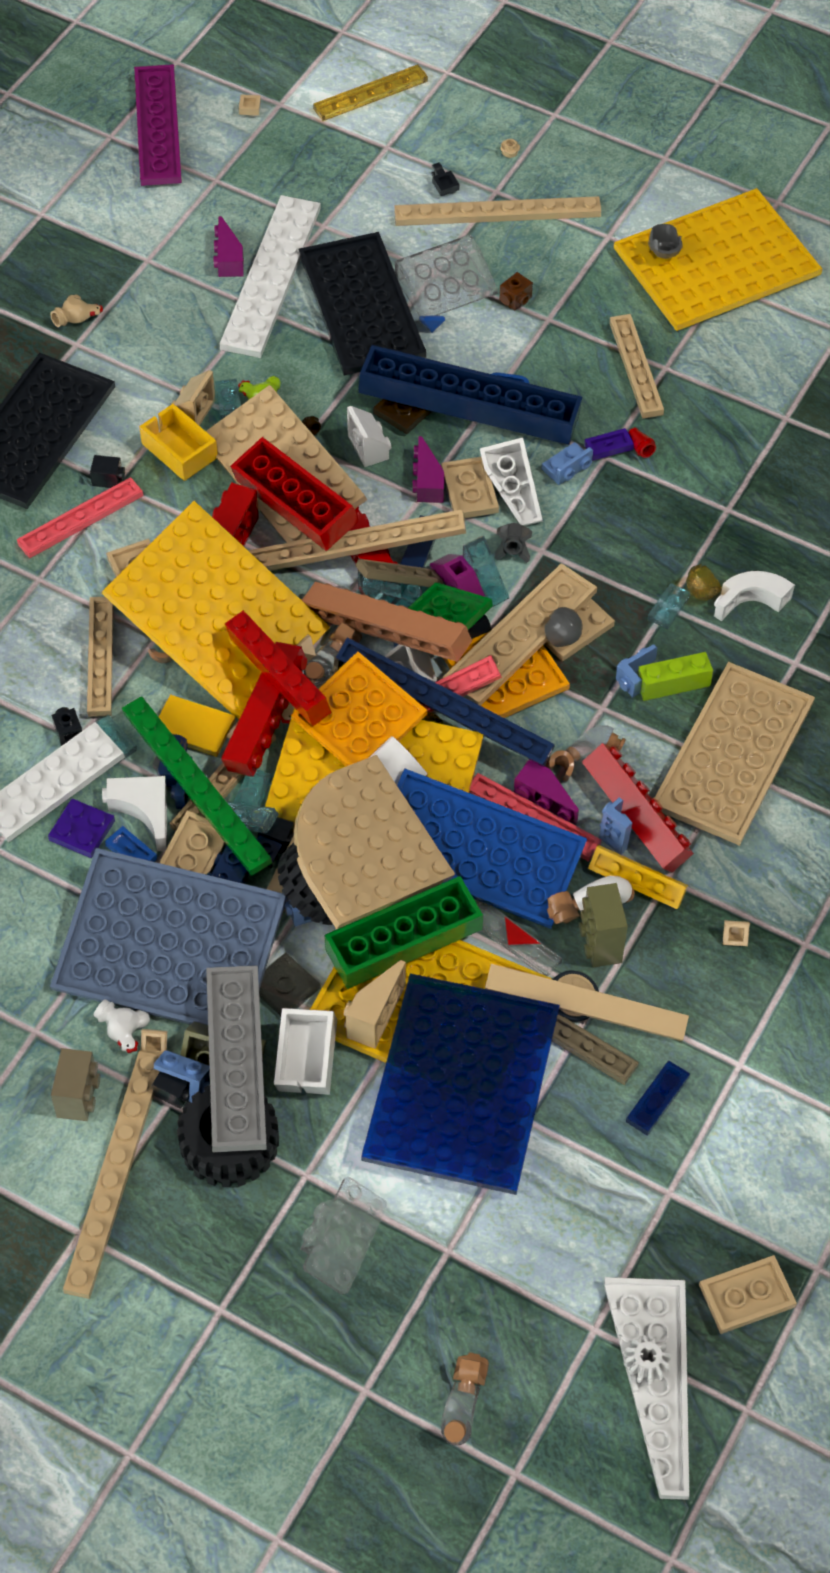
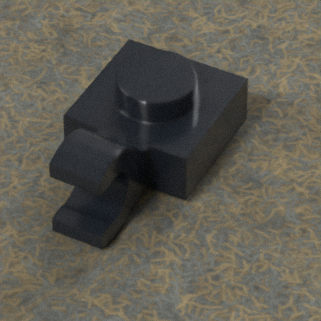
[431,162,460,196]

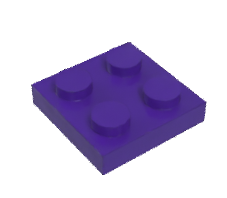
[48,798,115,859]

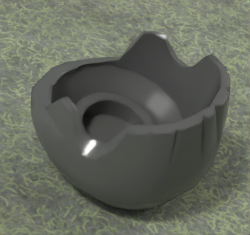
[648,224,683,259]
[545,607,583,647]

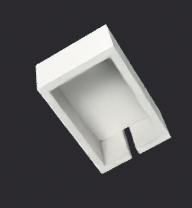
[274,1008,337,1095]

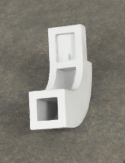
[714,571,795,621]

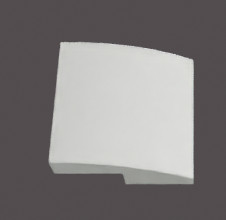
[369,736,427,785]

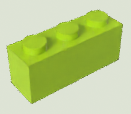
[637,652,713,701]

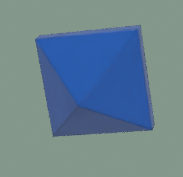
[419,315,445,333]

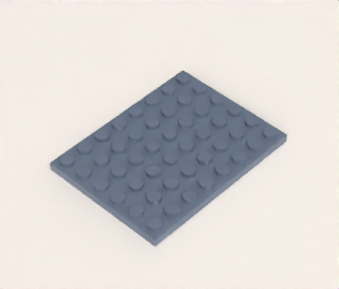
[50,848,287,1025]

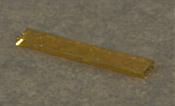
[313,64,428,121]

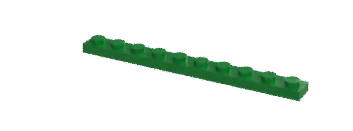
[122,696,272,876]

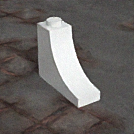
[102,776,167,851]

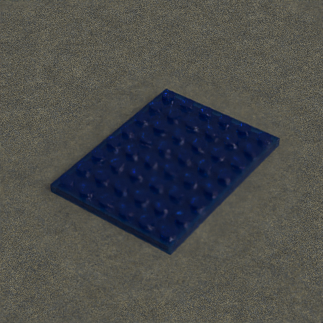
[361,973,560,1195]

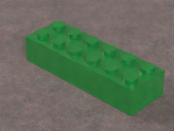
[324,876,483,989]

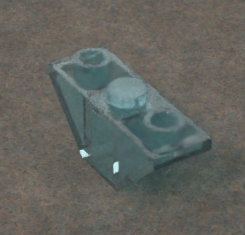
[463,536,509,607]
[358,570,421,608]

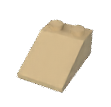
[344,960,406,1049]

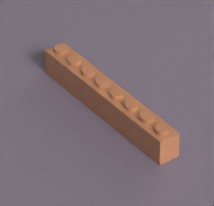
[302,581,472,662]

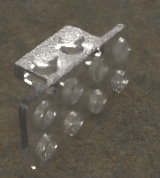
[300,1177,387,1295]

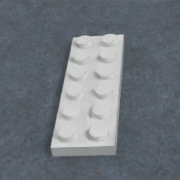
[0,722,125,843]

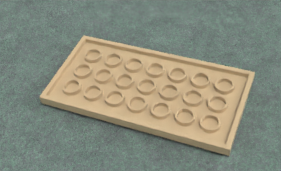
[206,385,367,543]
[655,662,815,846]

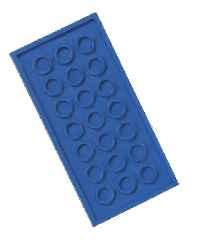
[397,768,587,929]

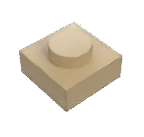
[239,95,261,116]

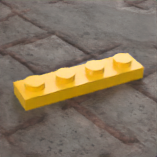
[588,845,688,909]

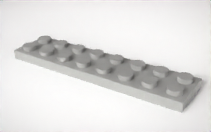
[206,966,266,1152]

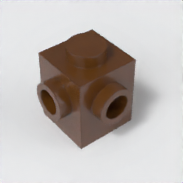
[499,272,533,311]

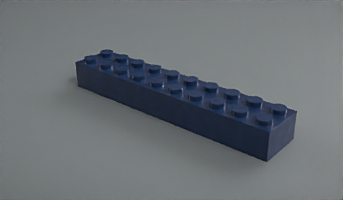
[358,345,583,445]

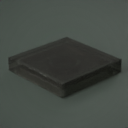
[259,953,321,1016]

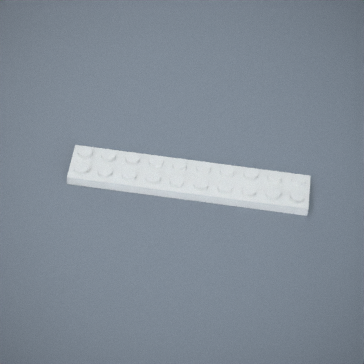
[220,195,321,358]

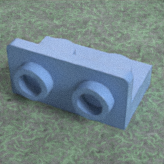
[541,442,593,485]
[599,797,632,855]

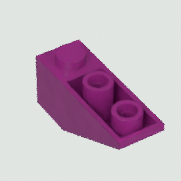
[213,216,244,277]
[413,436,444,503]
[514,760,579,825]

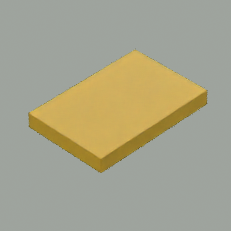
[159,694,236,757]

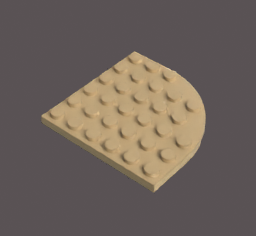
[294,755,455,929]

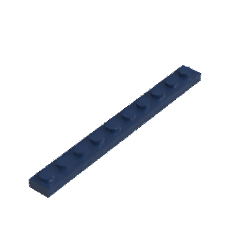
[336,637,555,767]

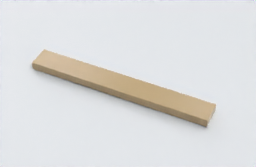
[484,964,689,1041]

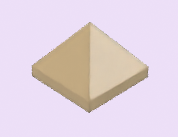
[297,634,316,662]
[722,920,750,946]
[141,1029,168,1055]

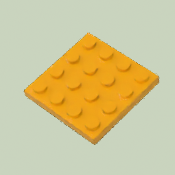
[442,631,570,718]
[291,652,427,766]

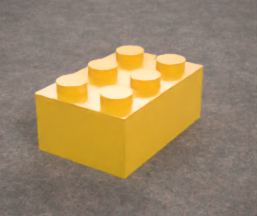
[139,404,218,481]

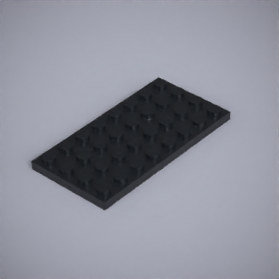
[299,232,426,376]
[0,352,115,509]

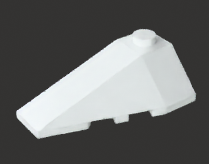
[480,438,543,526]

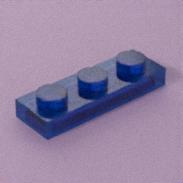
[626,1060,690,1136]

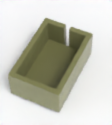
[579,883,628,968]

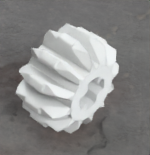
[624,1335,671,1384]

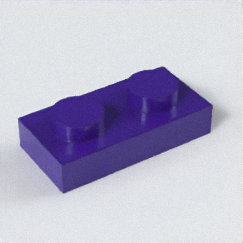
[584,428,634,461]

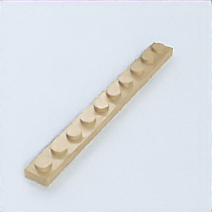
[394,196,601,226]
[248,509,466,571]
[63,1051,160,1299]

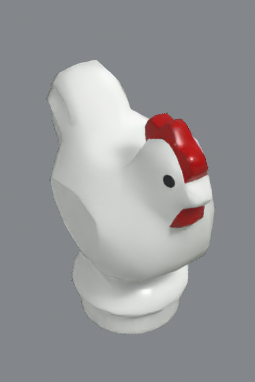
[94,999,150,1053]

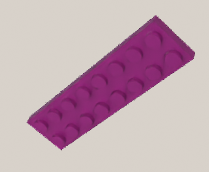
[134,64,182,186]

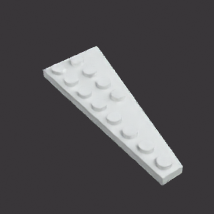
[604,1277,689,1500]

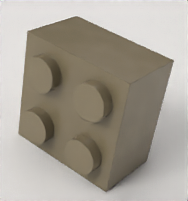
[51,1048,101,1121]

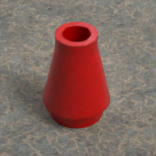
[628,428,656,458]

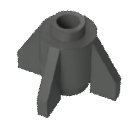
[495,523,532,563]

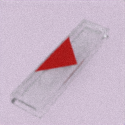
[479,902,562,977]

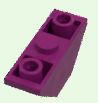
[430,554,485,597]

